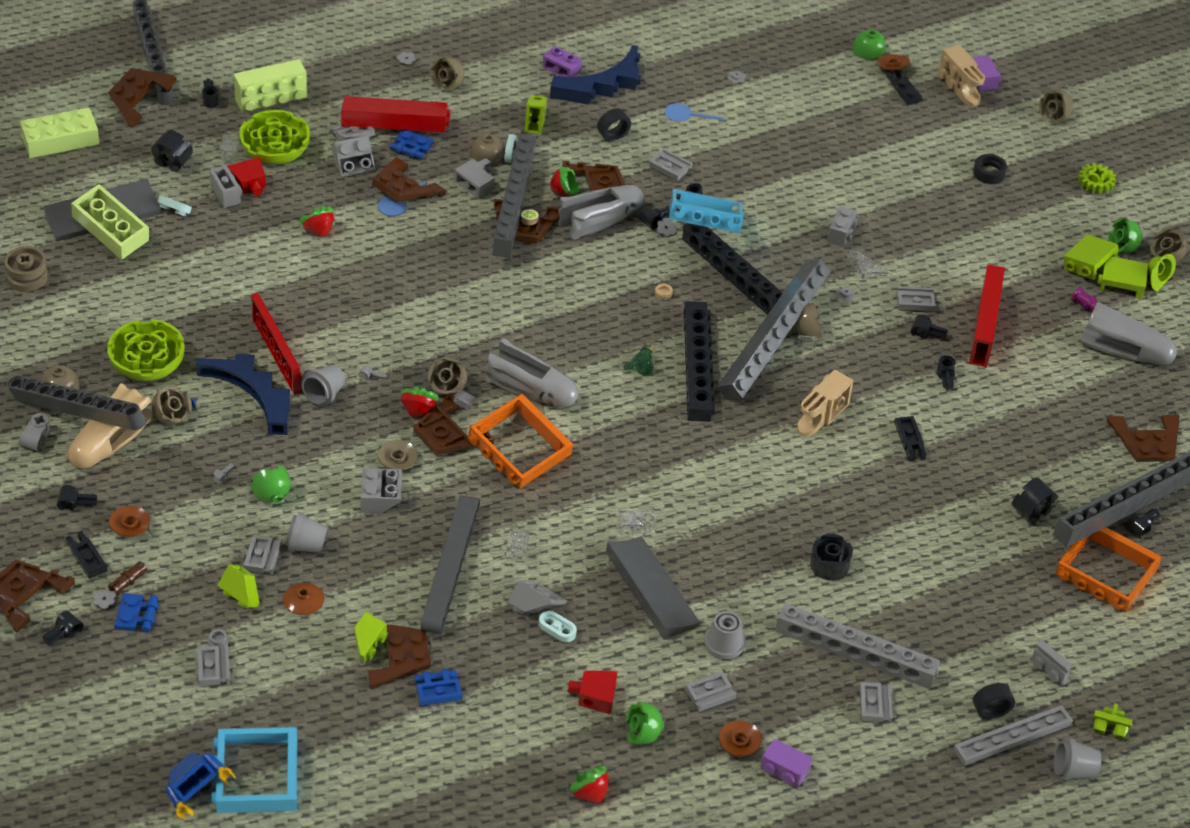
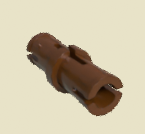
[108,561,147,595]

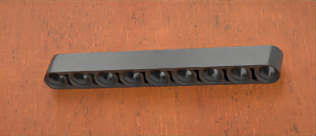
[132,0,173,105]
[7,376,146,430]
[420,495,480,634]

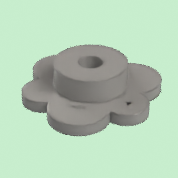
[396,52,416,65]
[727,71,746,83]
[657,218,676,237]
[836,287,856,302]
[93,589,116,609]

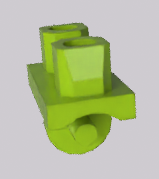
[1092,703,1133,740]

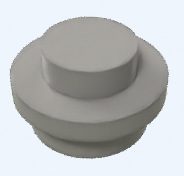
[208,629,229,648]

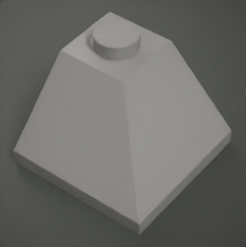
[508,580,567,614]

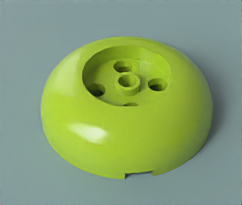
[239,110,310,165]
[107,319,185,382]

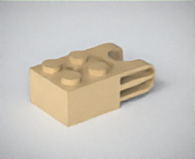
[938,44,985,107]
[797,370,854,437]

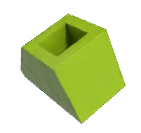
[217,564,260,609]
[354,612,388,664]

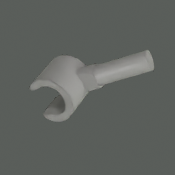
[359,365,387,380]
[213,463,234,485]

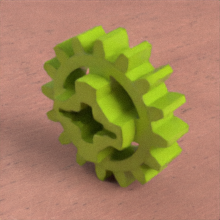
[1078,163,1116,194]

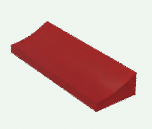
[251,292,303,395]

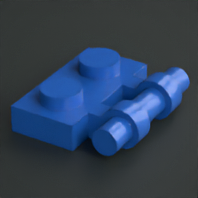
[390,130,434,160]
[114,593,159,633]
[414,669,462,706]

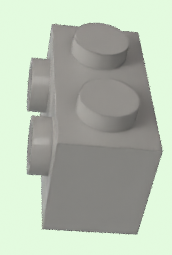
[210,165,242,208]
[827,206,858,247]

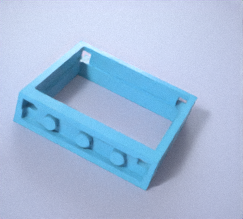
[669,189,744,234]
[212,727,297,813]

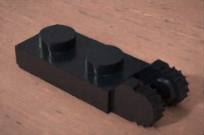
[886,69,923,105]
[894,416,926,462]
[66,531,108,579]

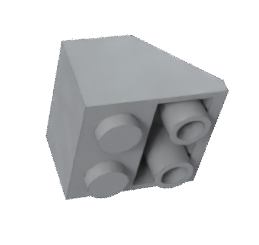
[331,136,376,177]
[361,468,402,513]

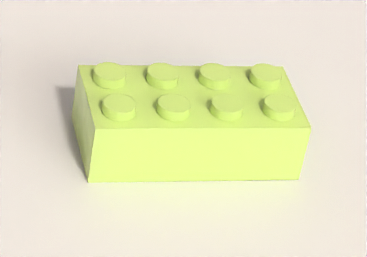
[234,59,307,112]
[20,108,99,158]
[71,184,149,260]

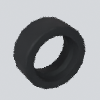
[597,108,631,142]
[973,154,1007,184]
[972,683,1015,719]

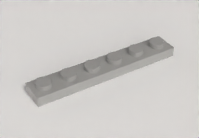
[953,705,1073,766]

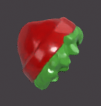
[550,167,581,197]
[300,206,335,237]
[400,386,438,418]
[570,765,609,803]

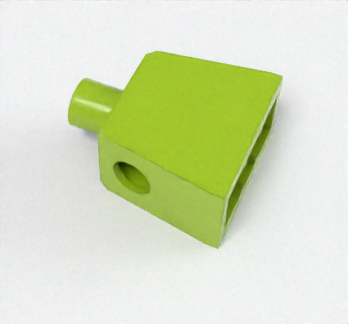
[524,95,547,134]

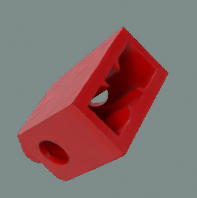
[227,157,266,196]
[568,670,618,715]

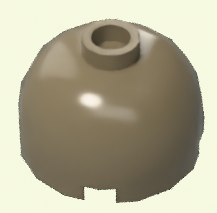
[431,57,464,92]
[1039,89,1074,124]
[471,134,505,167]
[1150,228,1188,263]
[792,303,821,340]
[428,357,467,395]
[41,365,80,390]
[152,385,192,425]

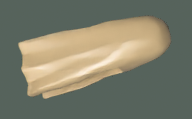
[68,383,154,469]

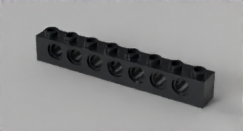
[682,223,783,315]
[684,301,715,422]

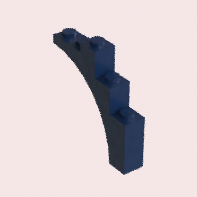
[550,45,642,105]
[196,354,291,435]

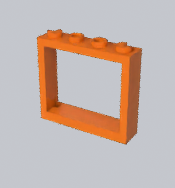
[468,394,574,489]
[1055,527,1162,612]

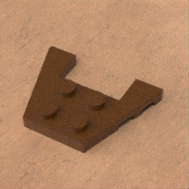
[108,68,177,128]
[372,157,446,201]
[562,161,625,191]
[494,199,560,243]
[413,394,494,455]
[1106,415,1179,462]
[0,560,75,632]
[368,624,431,689]

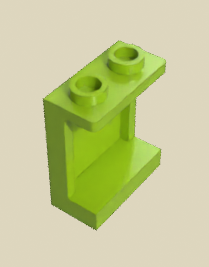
[1064,234,1118,280]
[1097,256,1148,299]

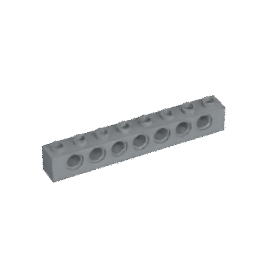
[775,603,940,689]

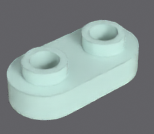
[504,134,518,163]
[157,195,192,216]
[539,611,577,642]

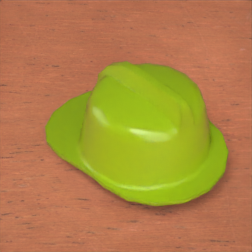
[1147,254,1176,291]

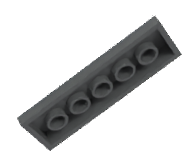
[44,179,161,241]
[606,536,700,640]

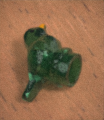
[623,347,654,376]

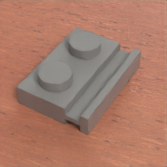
[332,126,375,141]
[649,148,692,181]
[896,286,936,311]
[243,535,282,575]
[1031,640,1073,687]
[197,645,230,686]
[685,671,737,712]
[859,682,893,723]

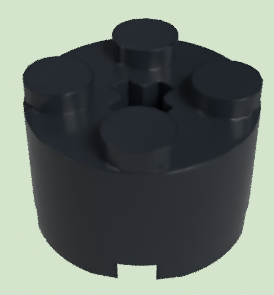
[151,130,193,172]
[1012,478,1058,525]
[810,534,853,580]

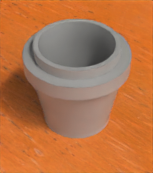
[301,365,346,407]
[285,512,328,553]
[704,611,746,659]
[1054,737,1102,781]

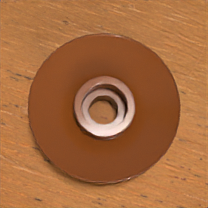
[877,54,910,72]
[109,506,150,537]
[283,583,324,615]
[719,721,762,757]

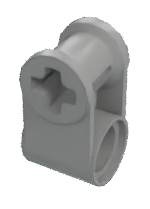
[19,413,50,452]

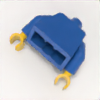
[166,752,236,821]

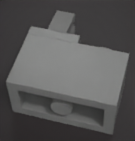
[455,158,494,199]

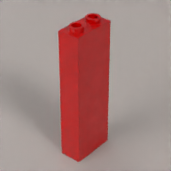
[341,96,451,133]
[969,264,1005,367]

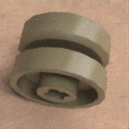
[4,246,48,292]

